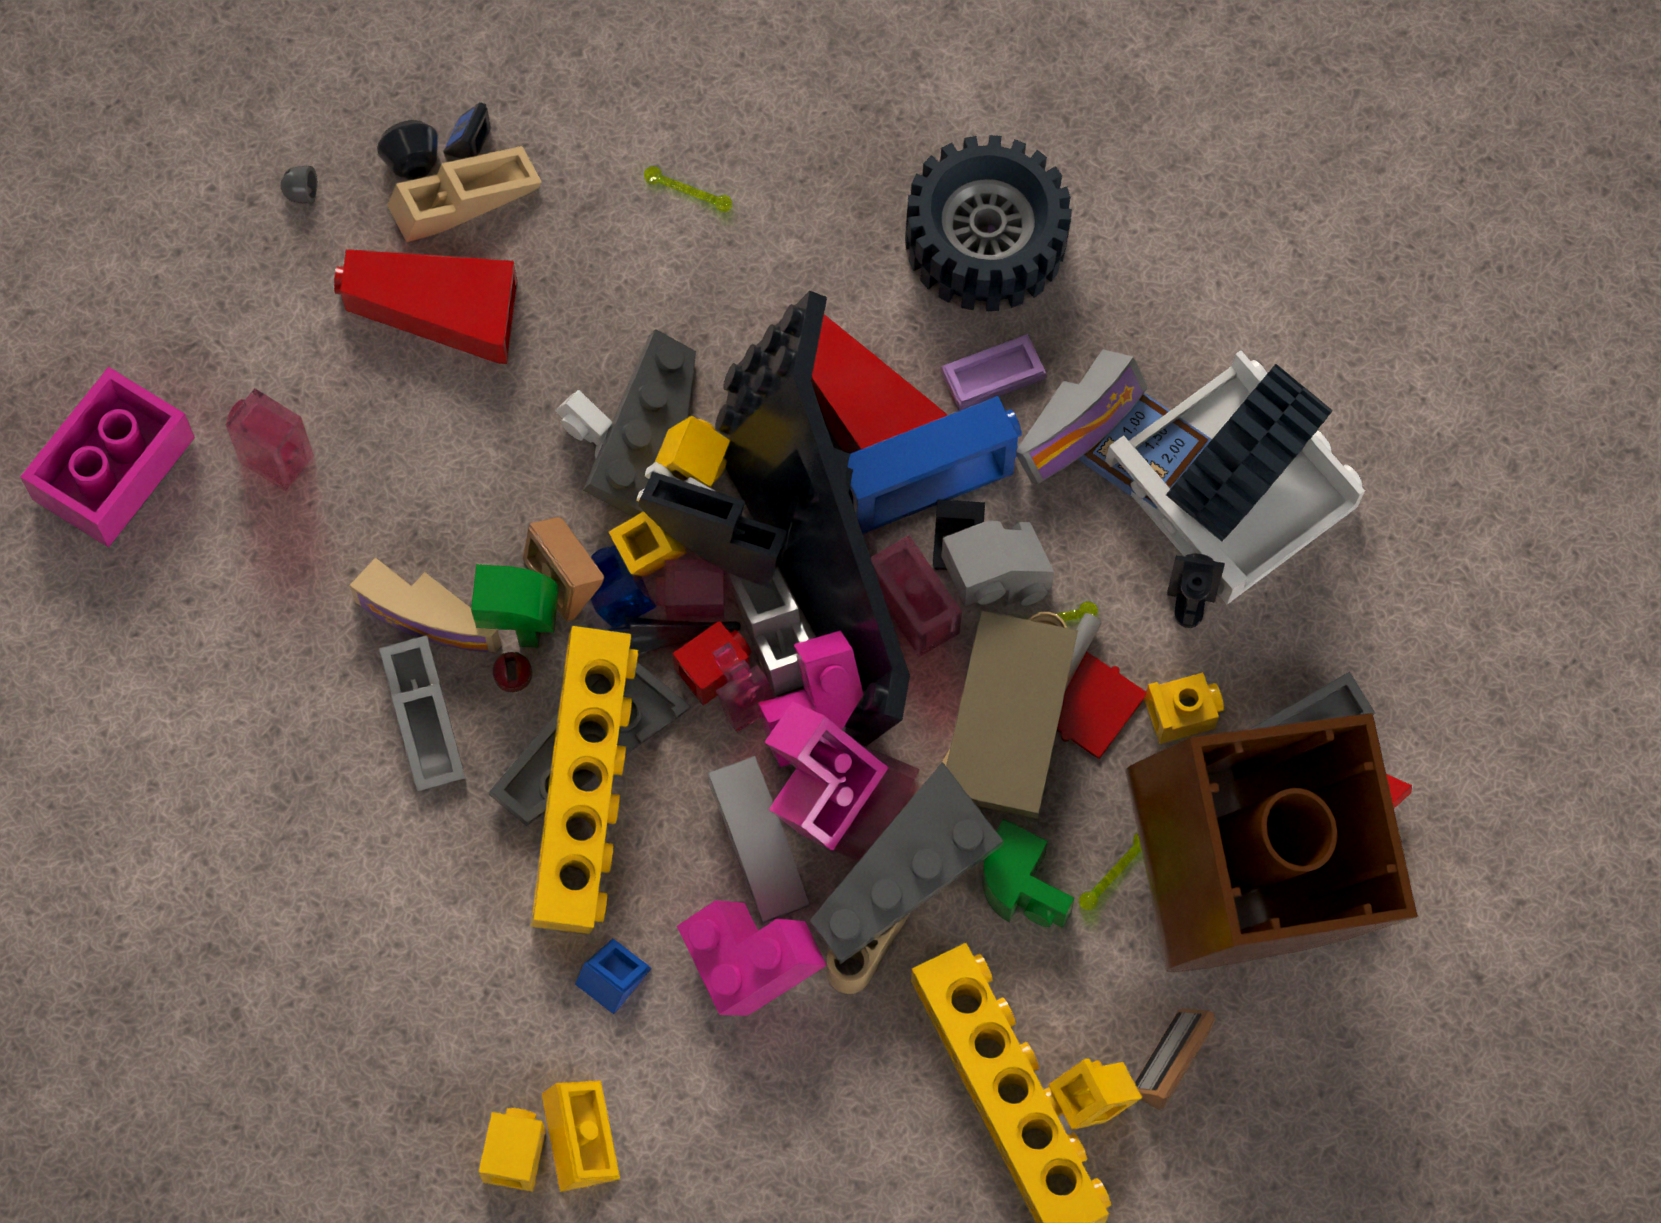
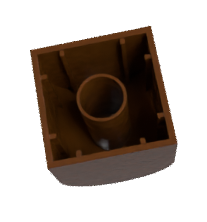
[1125,713,1418,972]

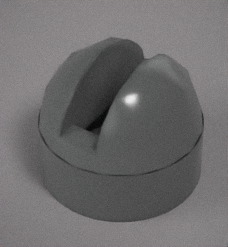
[280,166,318,203]

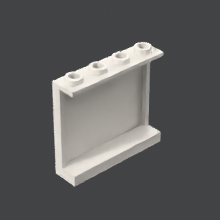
[1105,350,1365,604]

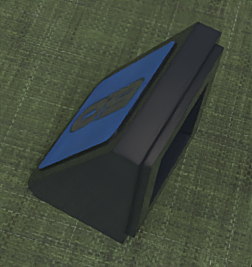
[443,102,491,159]

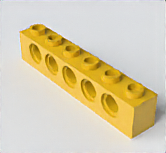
[530,626,638,934]
[911,943,1111,1223]

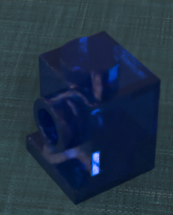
[590,545,657,628]

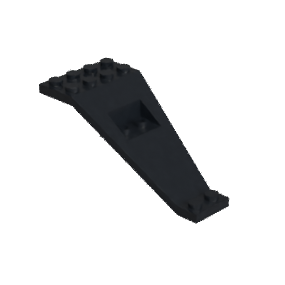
[715,290,910,748]

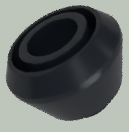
[377,120,438,180]

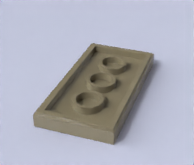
[946,610,1078,819]

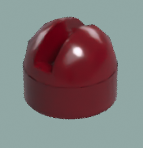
[492,652,532,692]

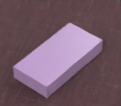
[941,334,1047,411]

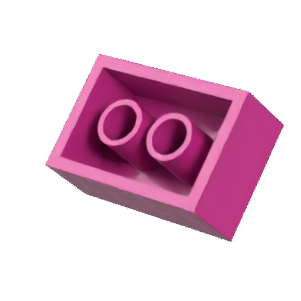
[20,367,195,548]

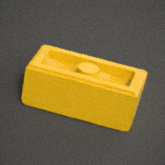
[541,1080,620,1192]

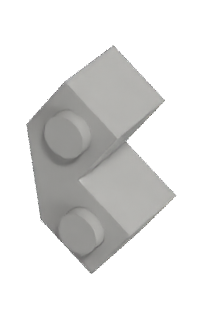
[941,520,1054,607]

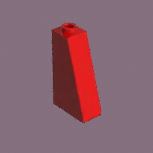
[334,249,517,364]
[811,314,947,454]

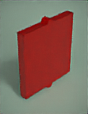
[1057,651,1146,759]

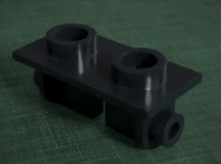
[1167,553,1225,628]

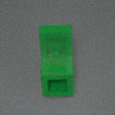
[471,564,559,648]
[982,819,1075,928]

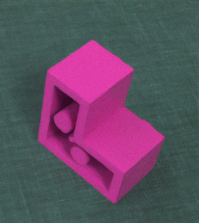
[764,701,888,851]
[677,900,827,1016]

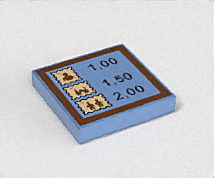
[1078,393,1212,509]

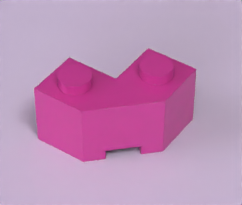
[758,631,864,767]

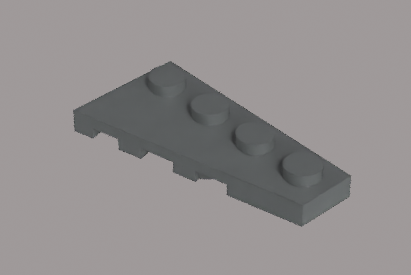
[583,329,696,517]
[489,662,691,826]
[810,762,1003,964]

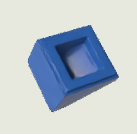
[575,938,652,1014]

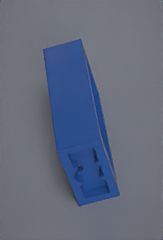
[848,396,1022,534]

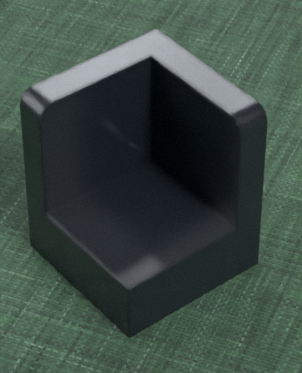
[933,499,985,570]

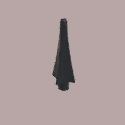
[607,616,741,655]

